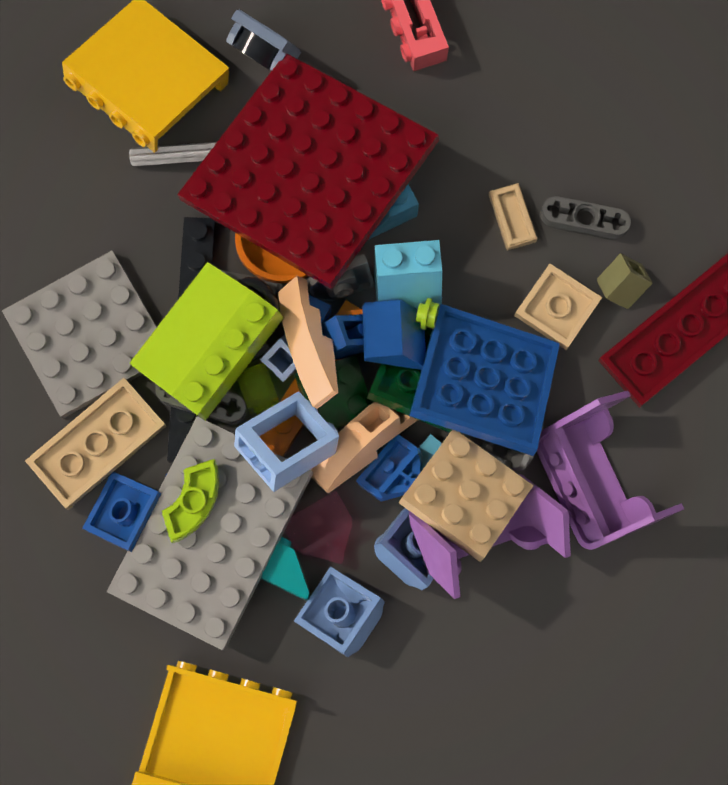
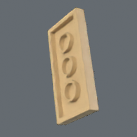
[25,378,166,510]

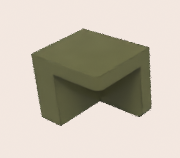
[597,253,653,309]

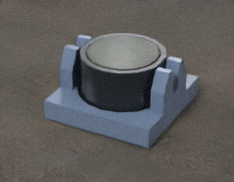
[226,9,301,71]

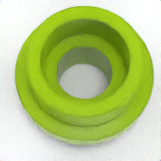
[416,298,440,330]

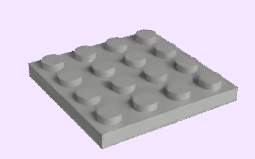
[2,250,157,419]

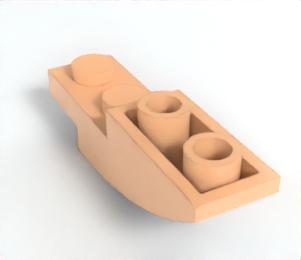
[310,402,418,494]

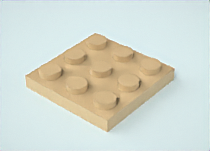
[399,430,534,562]

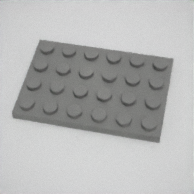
[107,416,313,651]

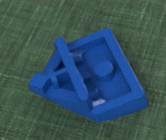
[356,434,422,501]

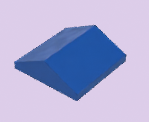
[362,300,426,370]
[82,472,161,552]

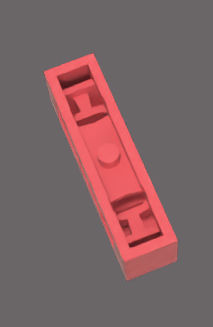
[381,0,449,72]

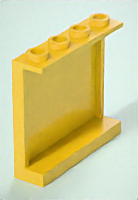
[62,0,229,153]
[132,660,298,785]

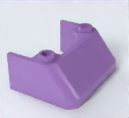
[537,390,684,550]
[409,474,571,599]

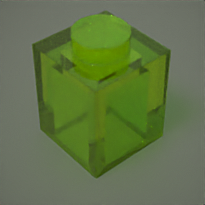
[237,363,279,415]

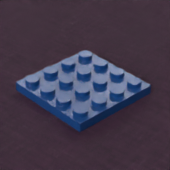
[409,304,560,456]

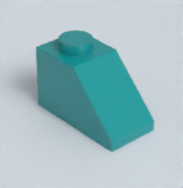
[261,537,311,601]

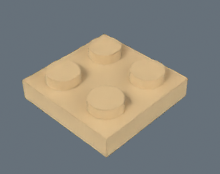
[514,264,602,350]

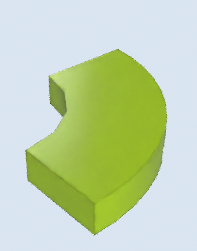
[162,459,219,543]

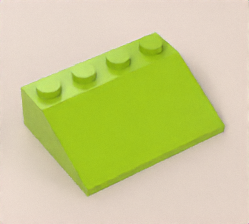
[129,262,284,421]

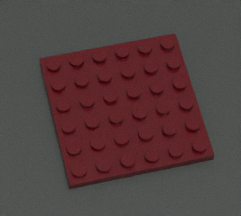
[177,54,439,289]

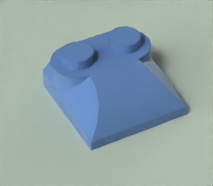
[374,508,434,590]
[294,566,385,657]

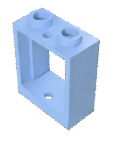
[234,391,339,492]

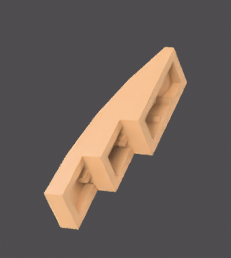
[278,276,338,409]

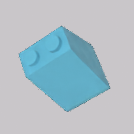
[374,240,442,309]

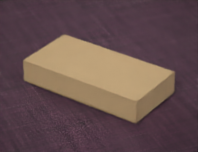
[489,183,537,251]

